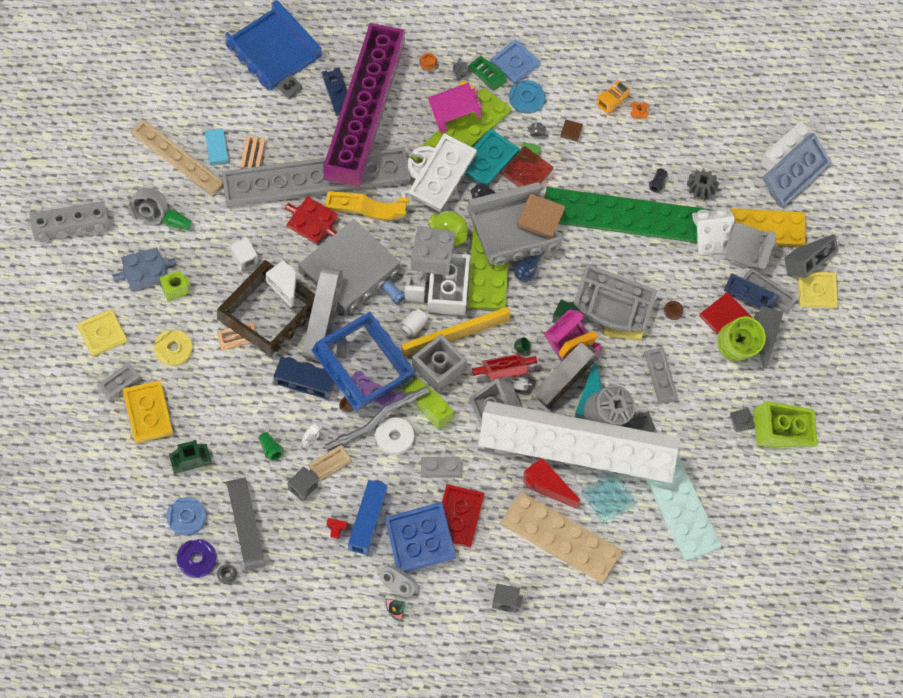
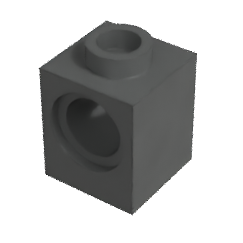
[287,466,318,502]
[492,583,523,613]

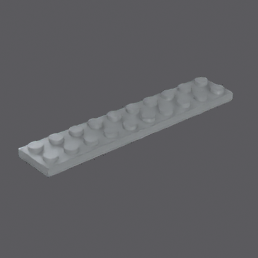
[222,147,411,207]

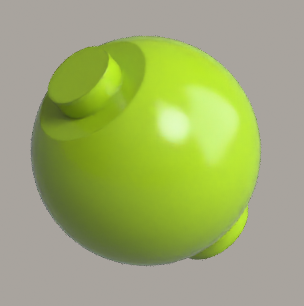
[428,211,468,247]

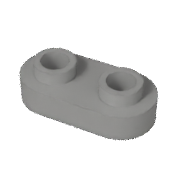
[380,565,417,597]

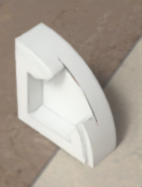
[301,423,320,447]

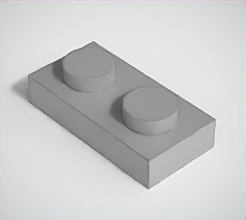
[97,363,141,401]
[421,457,461,477]

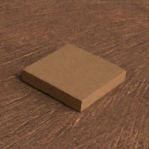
[517,193,565,239]

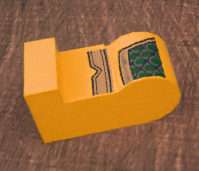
[596,80,630,115]

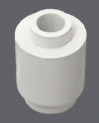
[400,309,428,337]

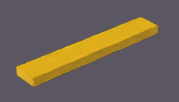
[401,307,510,358]

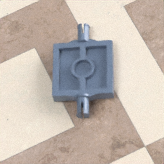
[112,247,177,291]

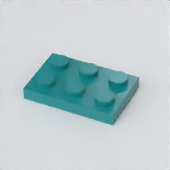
[464,129,520,185]

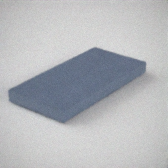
[762,133,832,207]

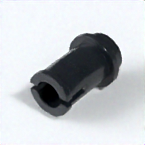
[649,168,668,193]

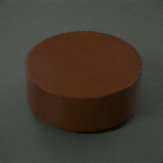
[664,301,683,320]

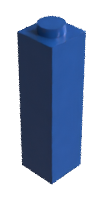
[348,480,387,555]

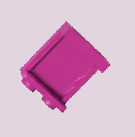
[428,82,483,133]
[544,310,602,362]

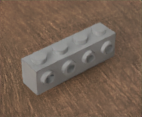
[30,201,109,242]

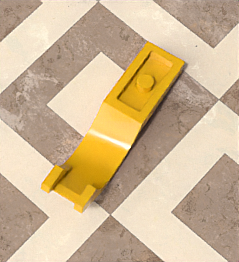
[324,191,410,221]

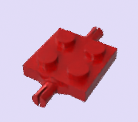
[284,196,339,245]
[472,354,537,380]

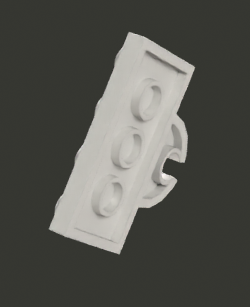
[408,134,477,212]

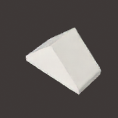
[405,275,426,303]

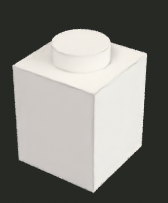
[230,238,258,271]

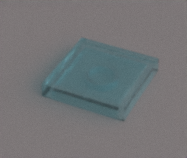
[581,472,636,524]

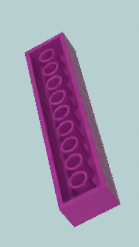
[323,23,405,187]

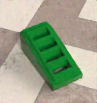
[468,56,506,92]

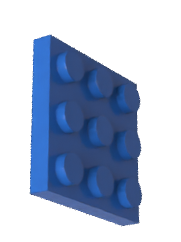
[385,501,456,573]

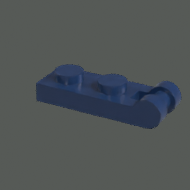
[321,67,347,116]
[724,273,780,309]

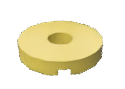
[154,330,193,366]

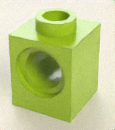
[159,270,190,301]

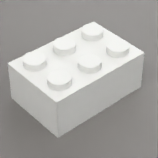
[428,254,470,316]

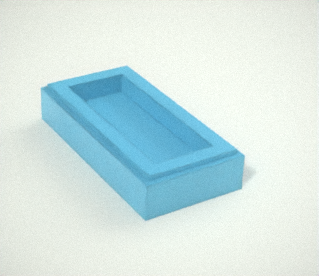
[205,128,228,165]

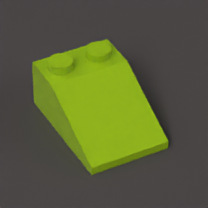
[753,401,818,447]

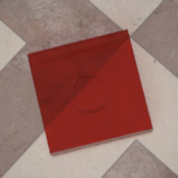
[501,146,554,187]

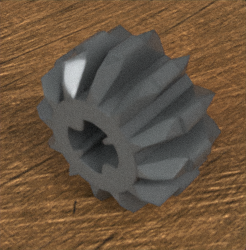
[687,168,719,200]

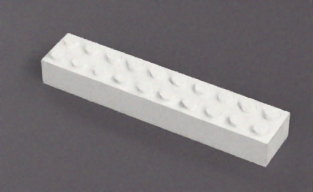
[479,401,681,483]

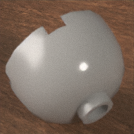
[128,187,167,225]

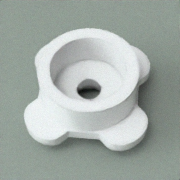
[511,377,533,391]

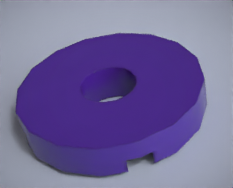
[177,539,217,578]

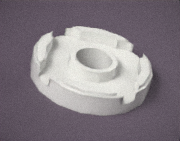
[375,417,414,455]

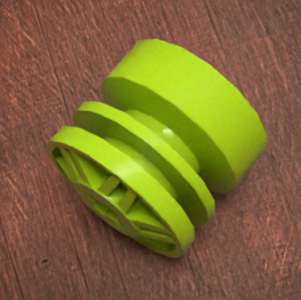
[717,316,766,362]

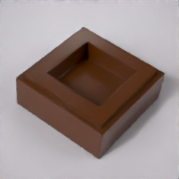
[560,119,583,142]

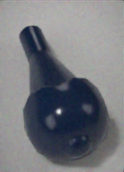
[514,251,546,283]

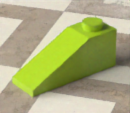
[401,377,454,430]

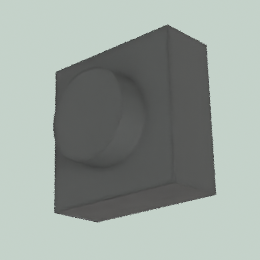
[730,408,755,432]

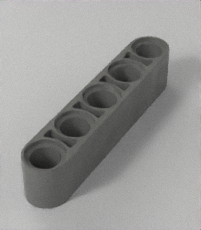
[226,477,265,570]

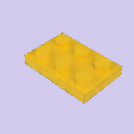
[122,380,173,444]

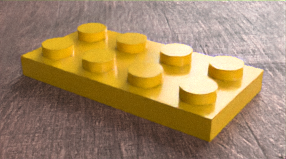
[730,208,805,248]

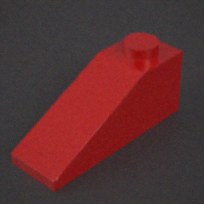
[523,458,580,509]

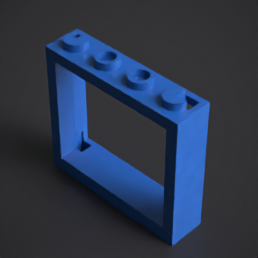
[312,311,415,412]

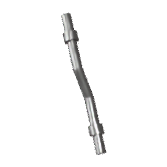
[325,386,430,451]

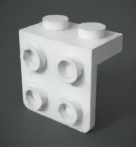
[692,207,734,255]

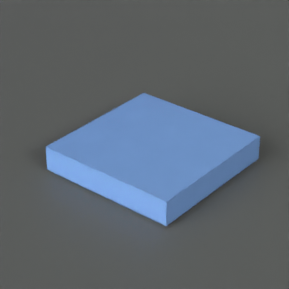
[490,39,541,84]

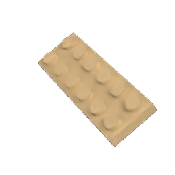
[500,492,623,584]

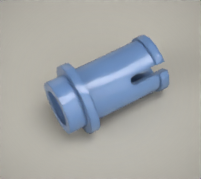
[382,280,405,304]

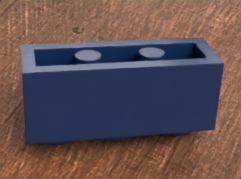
[273,357,335,400]

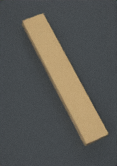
[131,119,223,197]

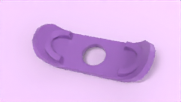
[351,371,404,407]

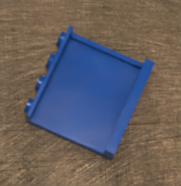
[225,0,322,90]

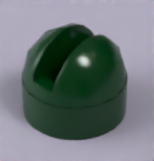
[514,337,530,353]

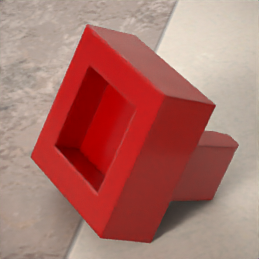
[326,518,349,539]

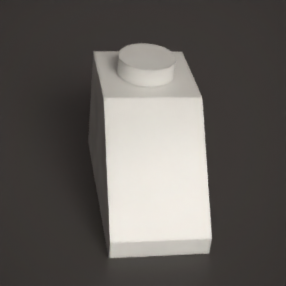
[266,260,297,308]

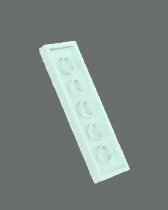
[646,456,721,562]

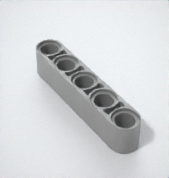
[303,267,343,360]

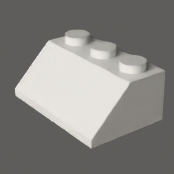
[761,121,816,171]

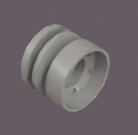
[584,385,635,426]

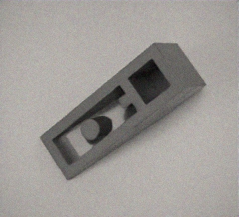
[785,234,838,278]
[754,306,784,369]

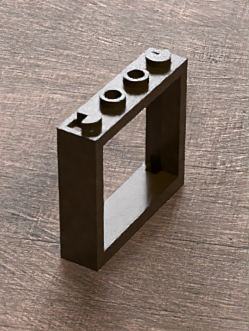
[217,260,315,357]

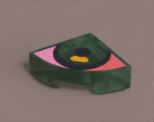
[386,598,406,623]

